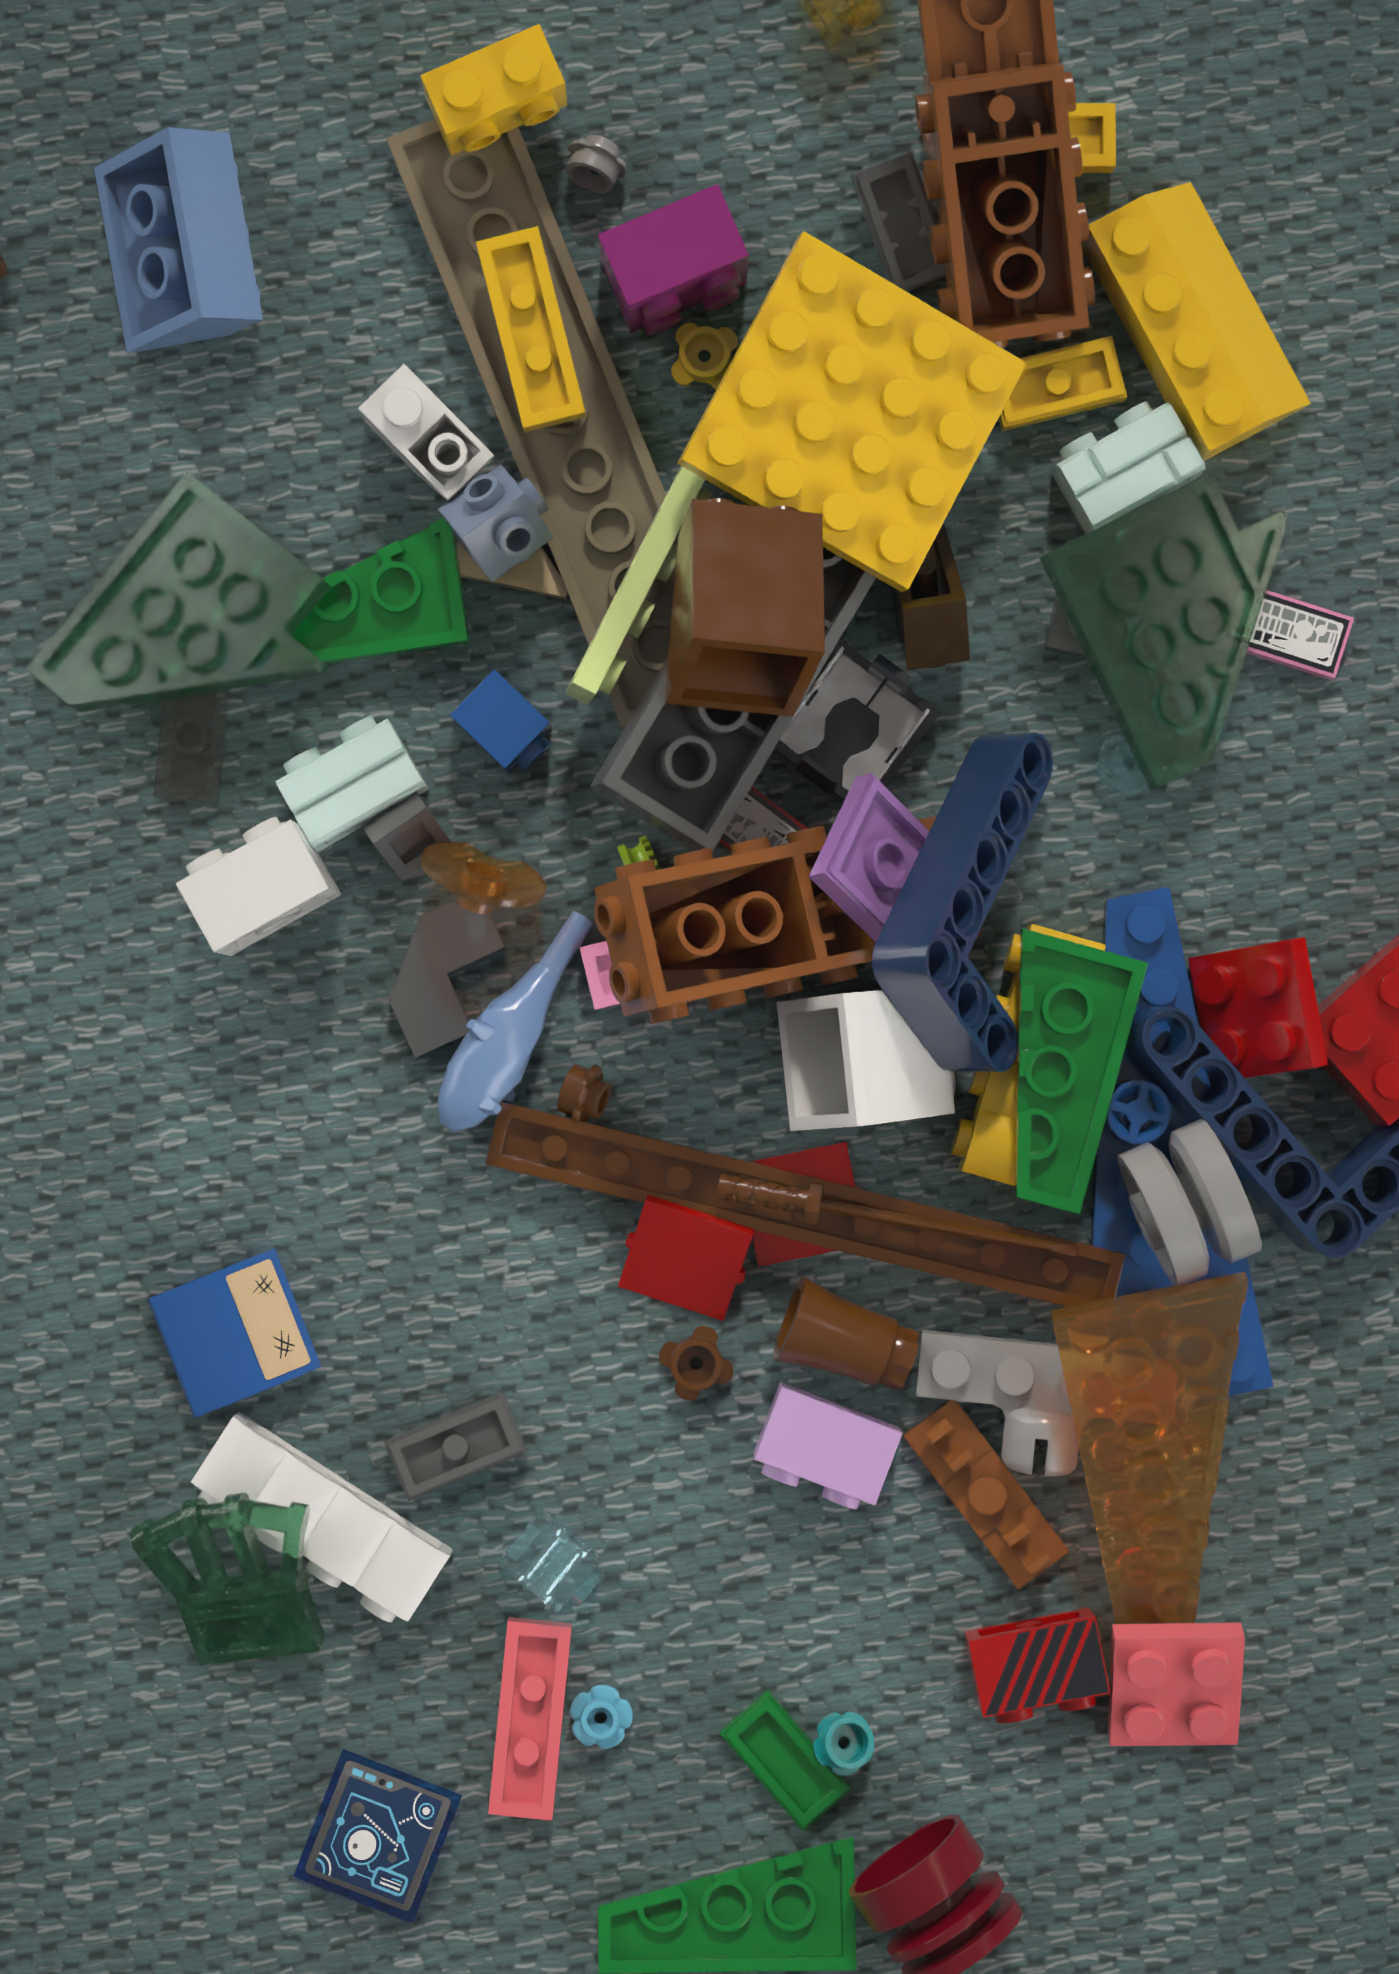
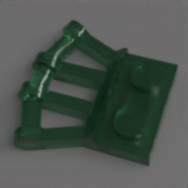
[130,1493,326,1665]

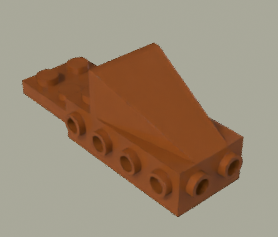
[915,0,1095,348]
[594,816,982,1024]

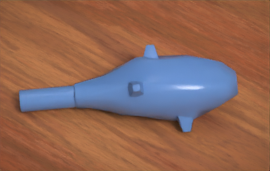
[438,911,594,1133]

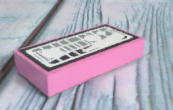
[1211,579,1354,681]

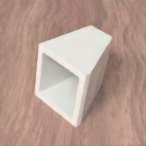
[777,990,956,1131]

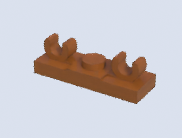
[902,1400,1070,1590]

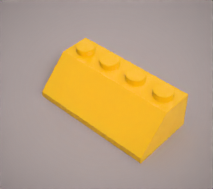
[1081,182,1311,461]

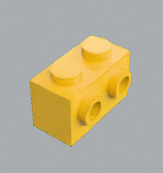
[420,24,568,156]

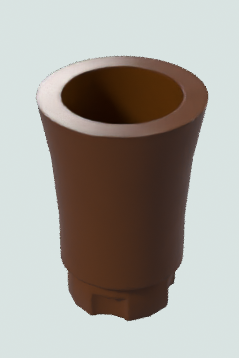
[773,1276,920,1390]

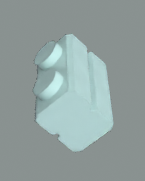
[1051,401,1206,537]
[275,716,429,852]

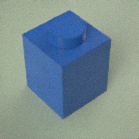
[450,669,552,773]

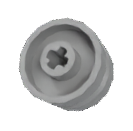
[1117,1119,1262,1287]

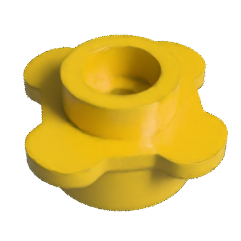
[671,323,738,390]

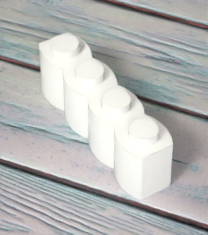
[191,1412,453,1622]

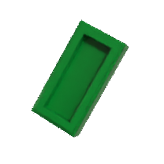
[720,1689,852,1831]

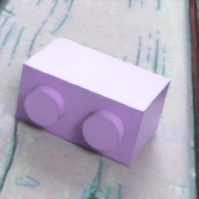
[753,1382,902,1509]

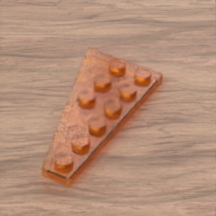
[1050,1272,1248,1624]

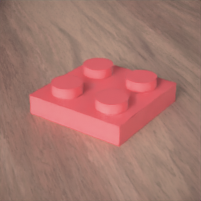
[1107,1623,1245,1746]

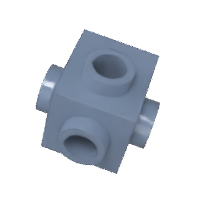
[438,464,554,582]

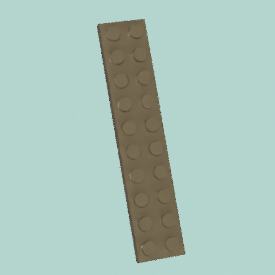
[386,119,680,730]

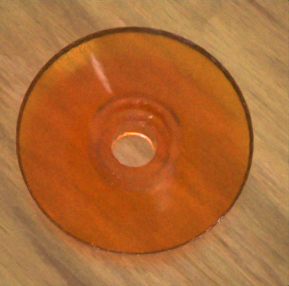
[421,842,547,914]

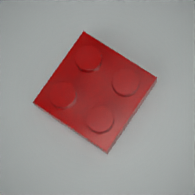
[1188,937,1328,1083]

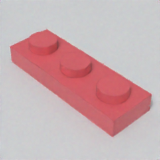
[488,1617,572,1821]

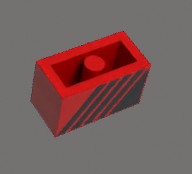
[964,1607,1110,1724]

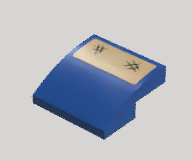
[147,1248,322,1418]

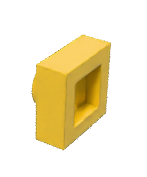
[1068,103,1116,173]

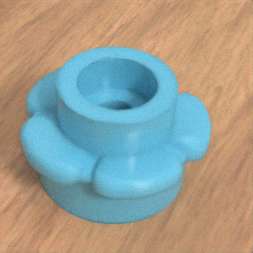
[569,1685,633,1749]

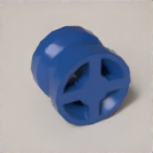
[1104,1080,1171,1144]

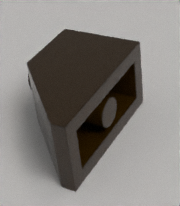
[890,524,970,670]

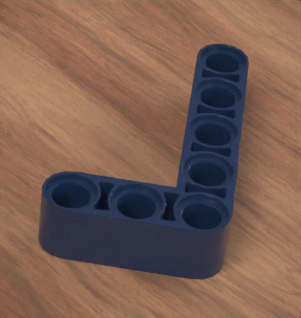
[872,733,1053,1072]
[1126,1006,1399,1258]

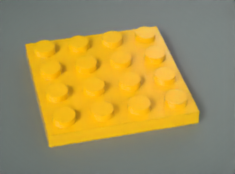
[677,231,1027,592]

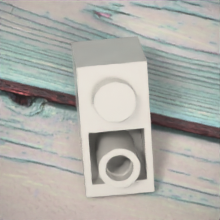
[358,364,495,502]

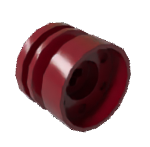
[849,1815,1023,1974]

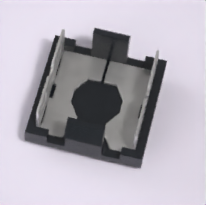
[774,638,941,801]

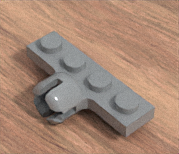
[916,1330,1180,1477]

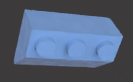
[94,127,263,353]

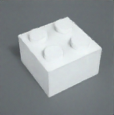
[176,817,342,956]

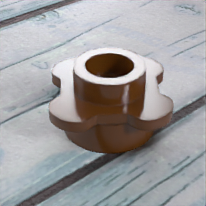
[659,1326,733,1400]

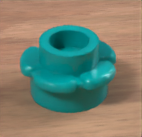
[813,1711,874,1776]

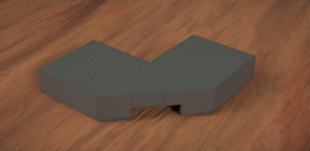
[389,889,506,1058]

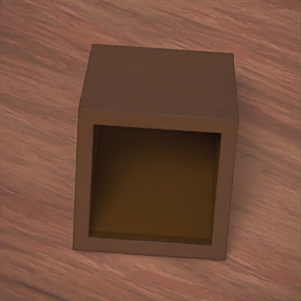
[665,498,825,717]

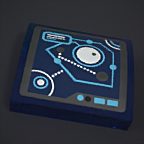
[293,1749,462,1924]

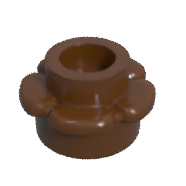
[557,1064,611,1122]

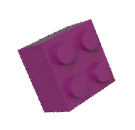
[598,184,749,336]

